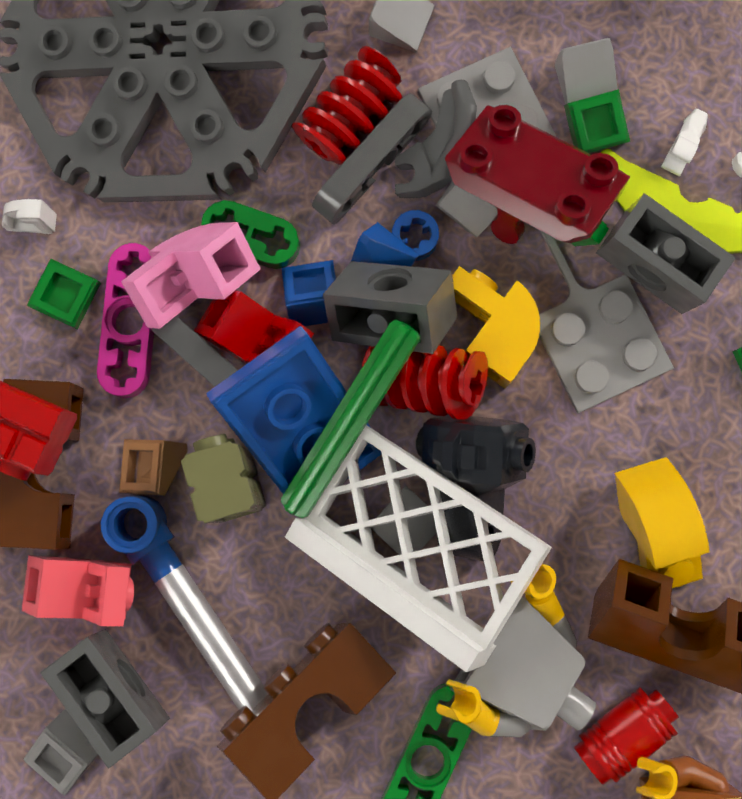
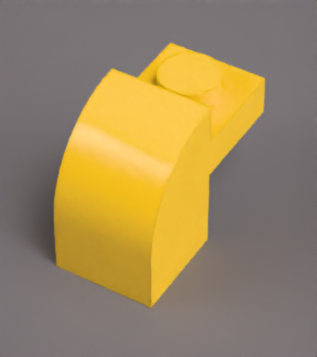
[452,266,540,389]
[614,457,710,588]

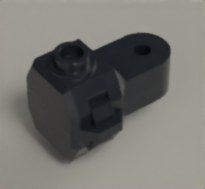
[416,416,536,562]

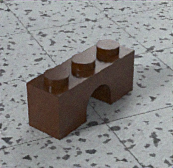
[0,379,84,550]
[588,559,742,694]
[217,623,396,799]

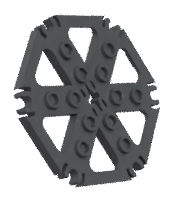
[0,0,328,202]

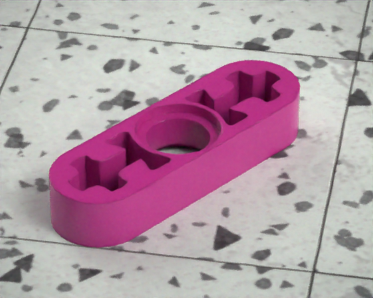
[97,243,154,398]

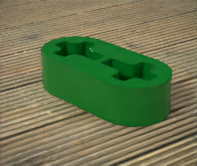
[201,200,300,269]

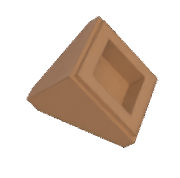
[119,439,187,496]

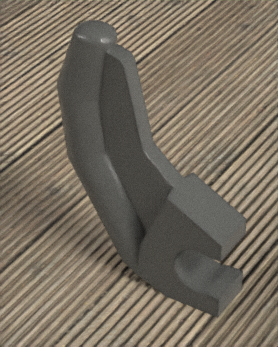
[395,80,477,198]

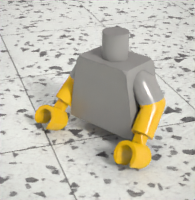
[436,563,596,738]

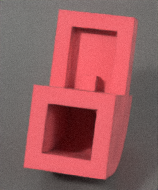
[22,555,134,627]

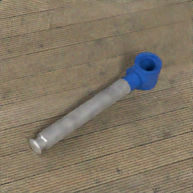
[101,496,300,741]

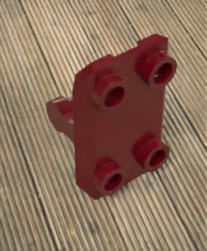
[445,105,630,244]

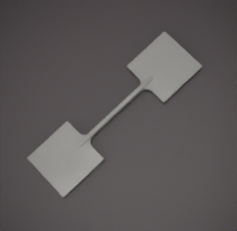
[418,46,674,414]

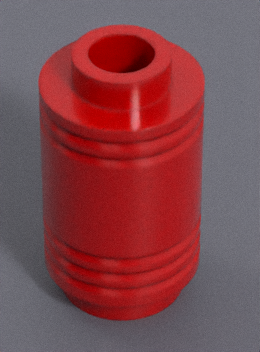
[574,687,679,785]

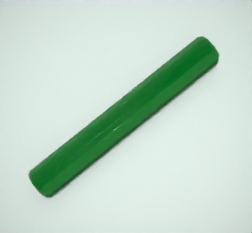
[281,319,420,519]

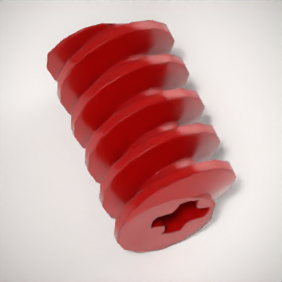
[291,46,403,166]
[362,345,488,420]

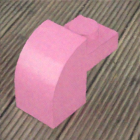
[121,222,261,329]

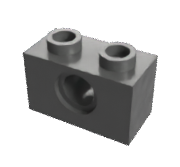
[596,193,736,314]
[323,261,457,354]
[40,629,170,769]

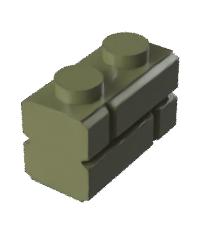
[181,434,266,523]

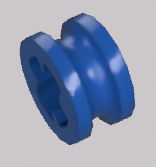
[392,210,439,261]

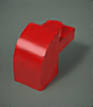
[194,290,314,364]

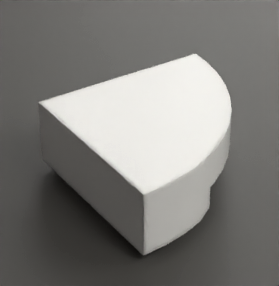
[2,199,57,234]

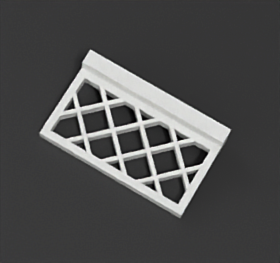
[285,425,552,672]

